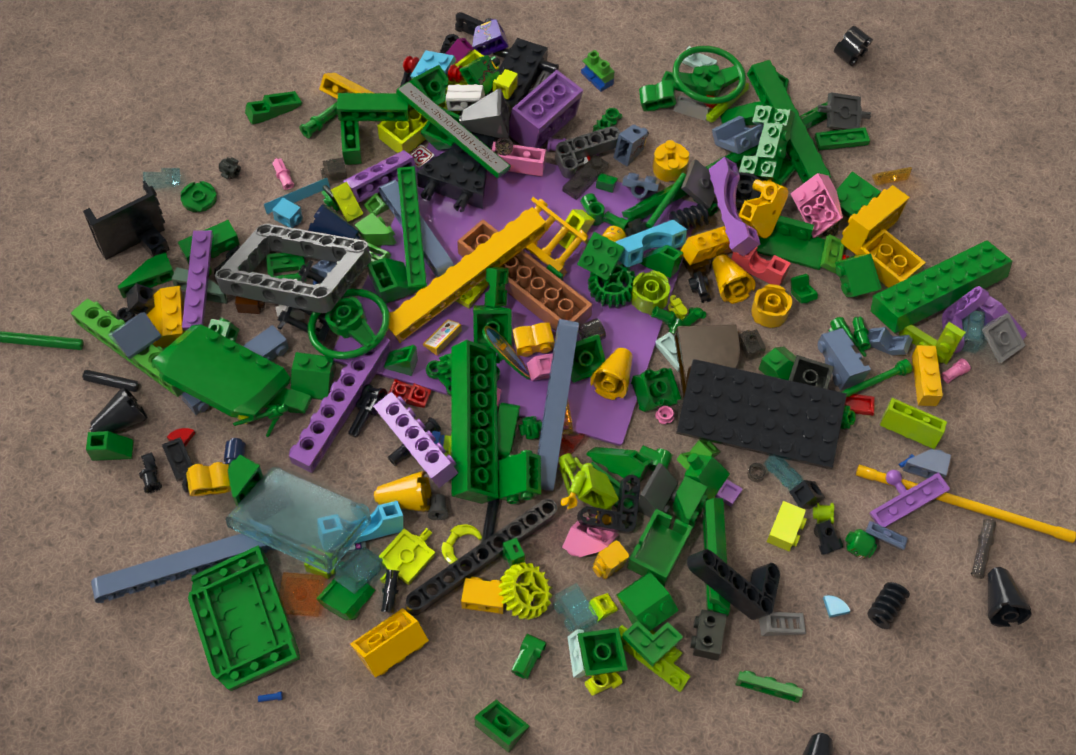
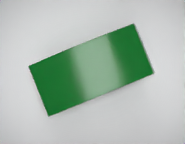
[269,388,312,414]

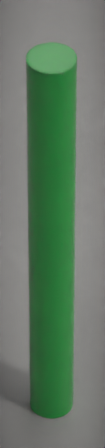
[646,173,686,229]

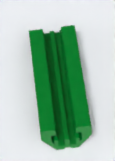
[702,498,730,617]

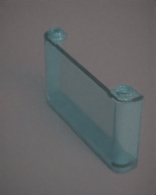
[226,467,371,573]

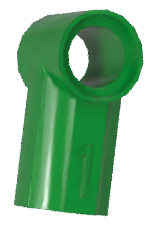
[511,633,547,680]

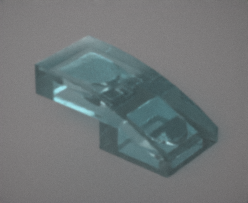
[143,168,180,190]

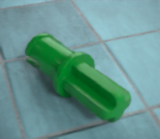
[852,316,871,351]

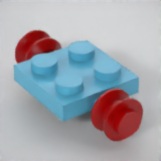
[403,50,464,83]

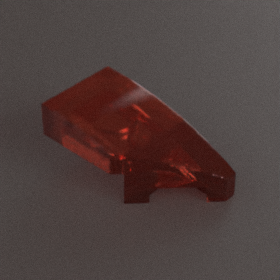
[559,433,585,457]

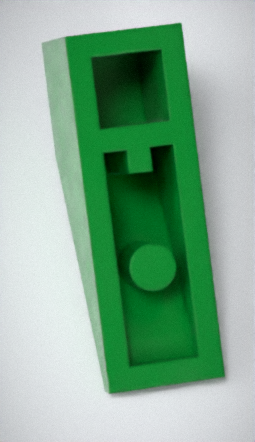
[118,253,174,298]

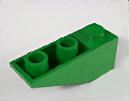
[586,447,653,484]

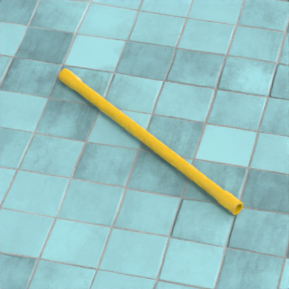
[855,464,1076,543]

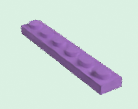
[182,230,213,331]

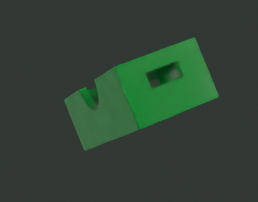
[484,267,509,307]
[503,538,525,568]

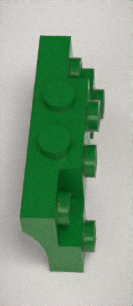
[739,105,795,181]

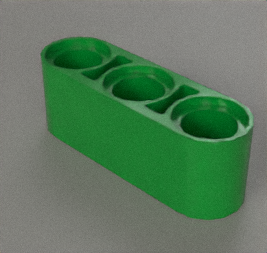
[497,402,520,459]

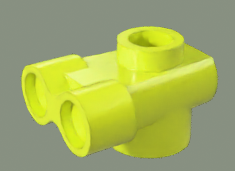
[585,672,623,696]

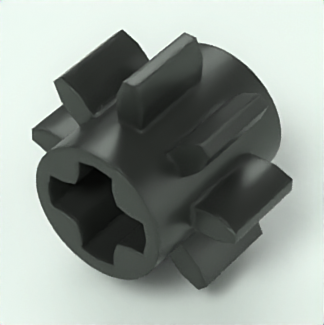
[218,157,241,180]
[625,218,649,237]

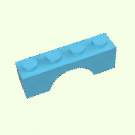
[616,220,687,267]
[317,501,403,551]

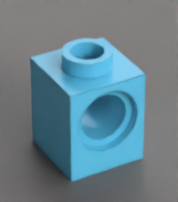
[272,198,303,228]

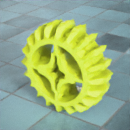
[498,562,553,620]

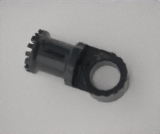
[139,452,162,494]

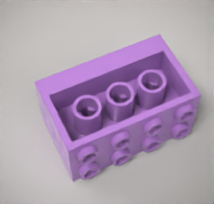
[509,70,583,148]

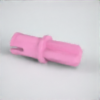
[272,158,294,190]

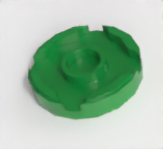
[181,181,217,212]

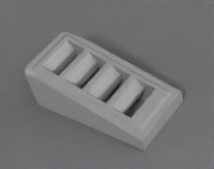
[759,612,806,636]

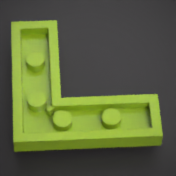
[898,322,966,365]

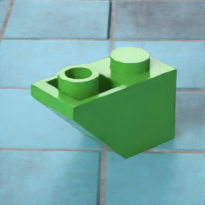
[355,213,396,246]

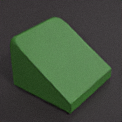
[364,193,390,216]

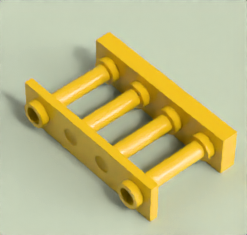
[526,197,589,277]

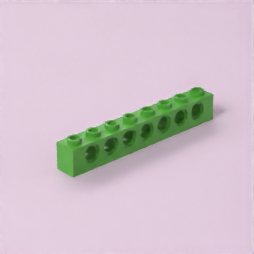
[71,298,184,397]

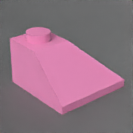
[562,516,619,557]

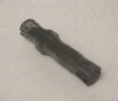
[971,519,997,579]

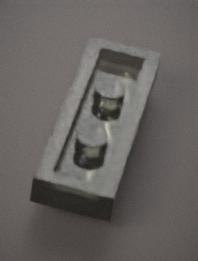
[562,155,609,200]

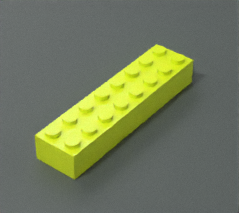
[377,49,499,153]

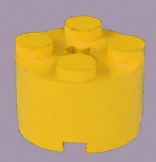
[652,140,689,182]
[751,284,792,328]

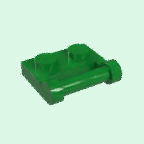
[266,253,307,281]

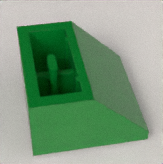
[367,258,417,303]
[672,476,708,530]

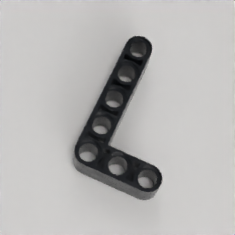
[687,549,780,620]

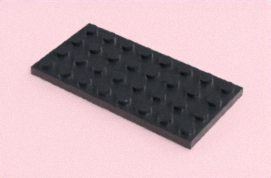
[676,359,847,469]

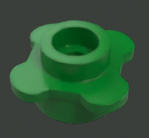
[602,108,622,125]

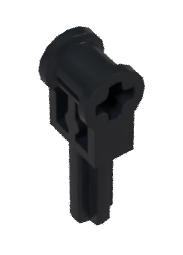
[348,384,387,438]

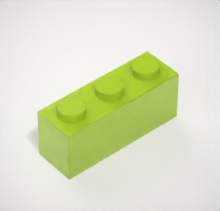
[880,398,947,449]

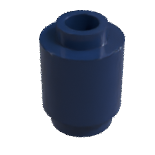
[224,438,246,465]

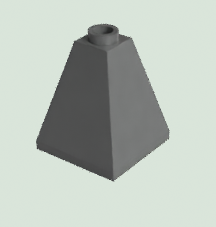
[459,89,510,139]

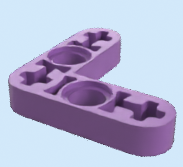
[942,286,989,353]

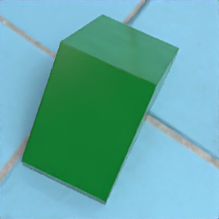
[384,345,418,376]

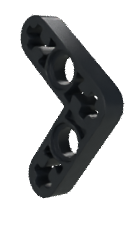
[577,475,640,534]

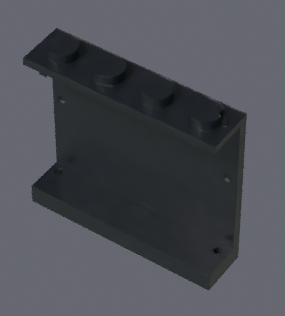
[83,181,165,260]

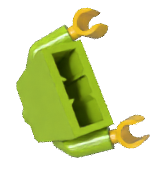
[561,463,619,525]

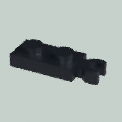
[162,437,193,493]

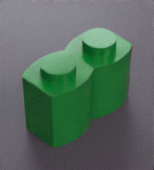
[639,80,677,111]

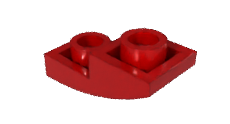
[388,379,431,408]

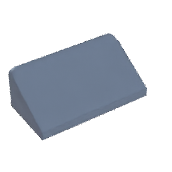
[865,521,908,550]

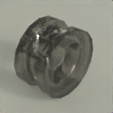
[747,463,766,482]

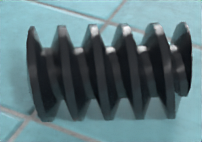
[669,203,710,231]
[867,582,910,629]

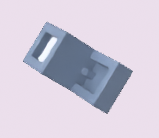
[868,327,913,356]

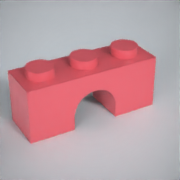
[731,247,791,286]

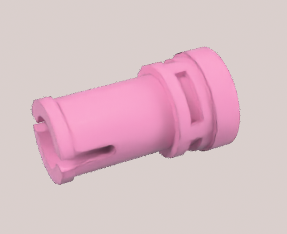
[941,358,971,384]

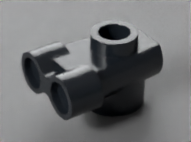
[688,271,711,303]
[814,519,844,555]

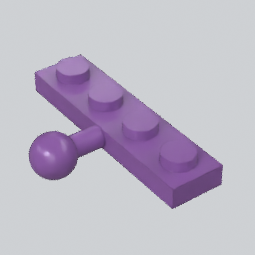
[869,470,950,528]

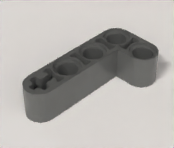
[555,126,620,179]

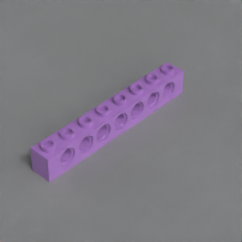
[289,332,392,473]

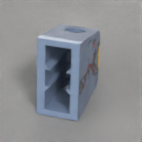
[613,125,649,166]

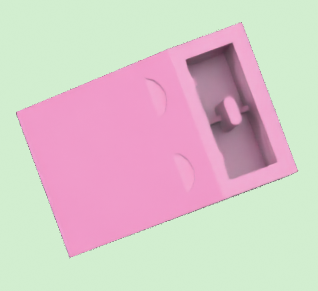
[790,173,843,238]

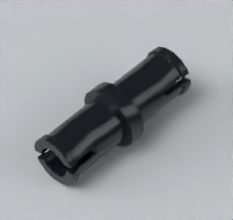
[381,569,400,613]

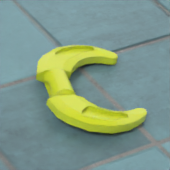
[441,524,482,566]

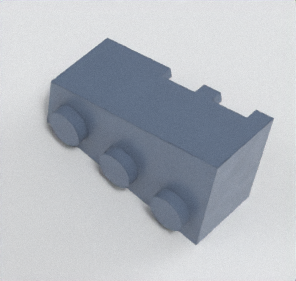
[817,328,871,391]

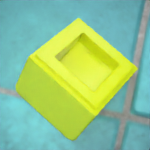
[587,593,618,622]

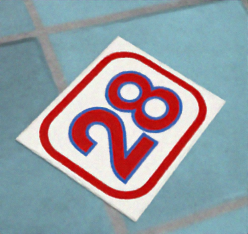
[409,144,434,168]

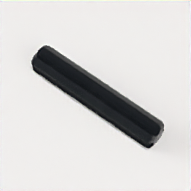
[82,370,139,392]

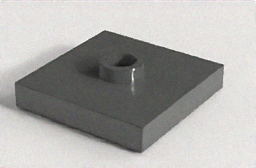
[681,159,715,209]

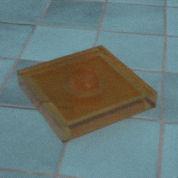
[279,572,325,617]

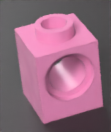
[527,354,553,381]

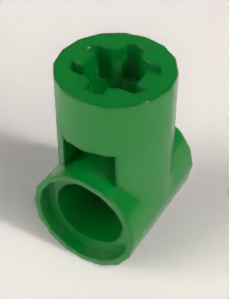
[580,193,605,226]
[640,445,673,472]

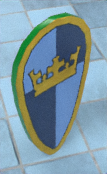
[482,326,530,380]

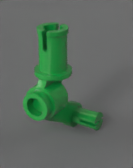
[651,306,706,334]

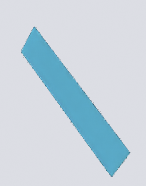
[264,178,330,214]

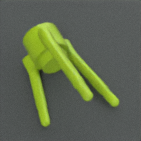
[558,453,583,495]

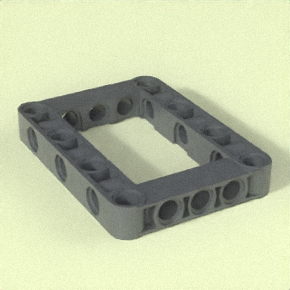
[215,224,372,313]

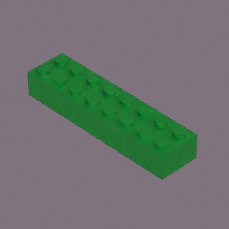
[870,240,1013,333]
[451,340,498,504]

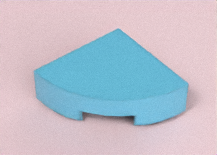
[823,595,850,618]

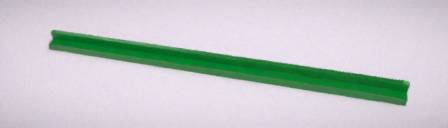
[622,101,828,221]

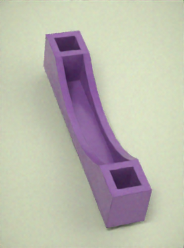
[709,157,760,256]

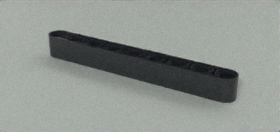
[405,499,557,615]

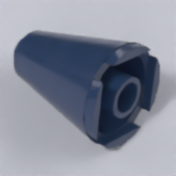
[308,204,360,240]

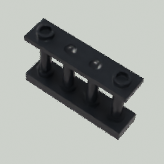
[277,260,342,346]

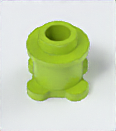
[813,503,834,524]

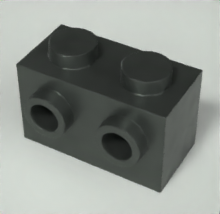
[690,609,727,661]

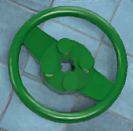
[673,46,746,104]
[308,289,390,359]

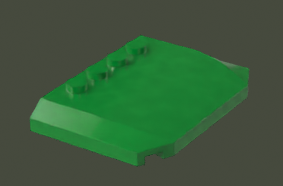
[152,324,291,420]
[188,545,300,691]

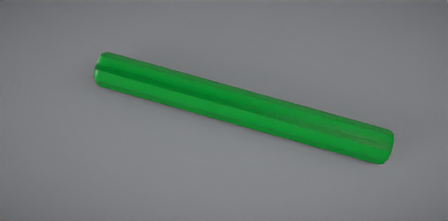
[0,331,84,350]

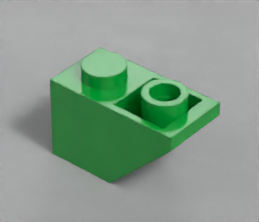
[640,245,683,278]
[86,431,134,461]

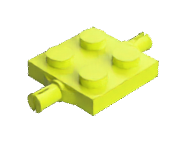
[377,528,436,585]

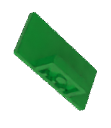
[757,216,826,270]

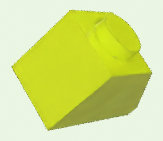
[559,209,595,249]

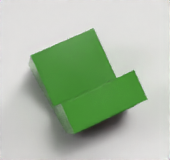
[676,440,721,470]

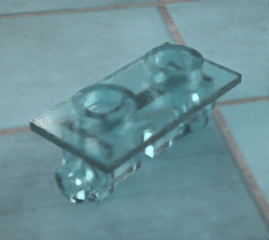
[763,454,803,491]

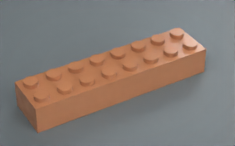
[457,219,593,331]

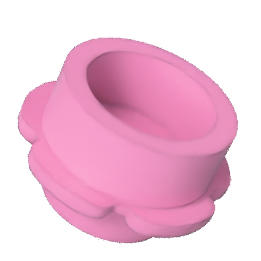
[655,406,674,424]

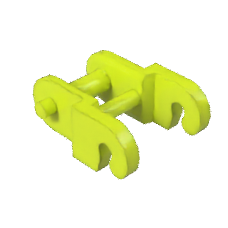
[668,295,688,320]

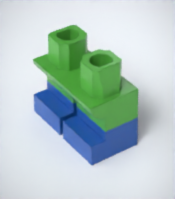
[581,50,614,92]

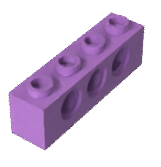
[343,150,418,203]

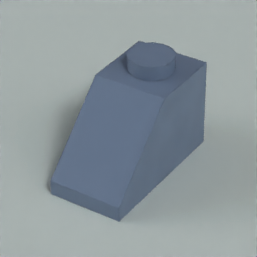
[903,449,951,479]

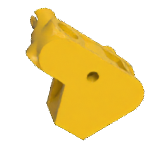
[739,179,788,238]

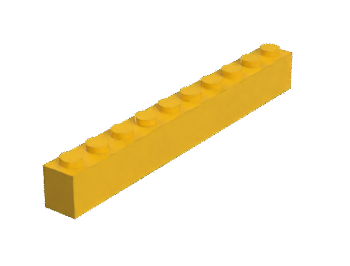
[388,207,548,343]

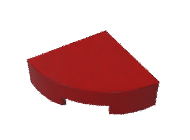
[167,428,195,446]

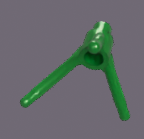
[233,404,288,437]

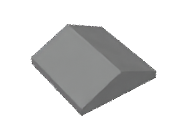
[982,313,1026,363]

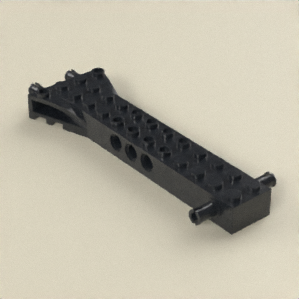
[417,38,559,212]

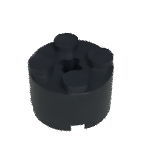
[833,26,873,66]

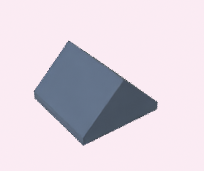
[108,312,162,359]

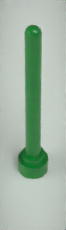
[841,359,912,397]

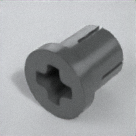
[428,494,448,520]

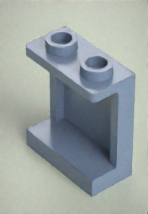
[712,116,764,154]

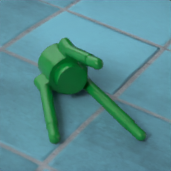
[828,317,867,357]

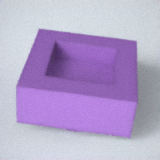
[715,479,742,507]

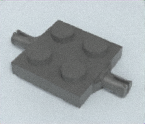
[817,92,871,130]

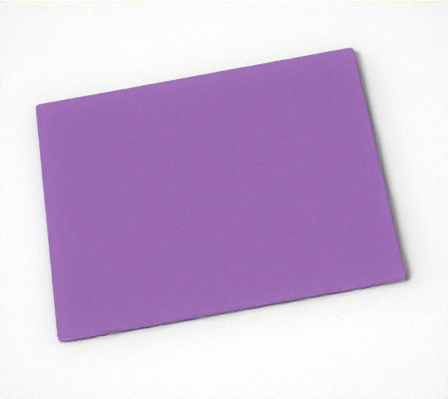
[333,143,698,446]

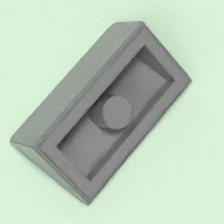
[673,95,711,121]

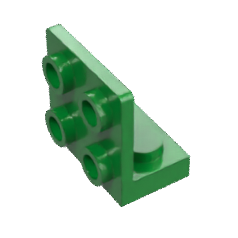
[577,232,625,280]

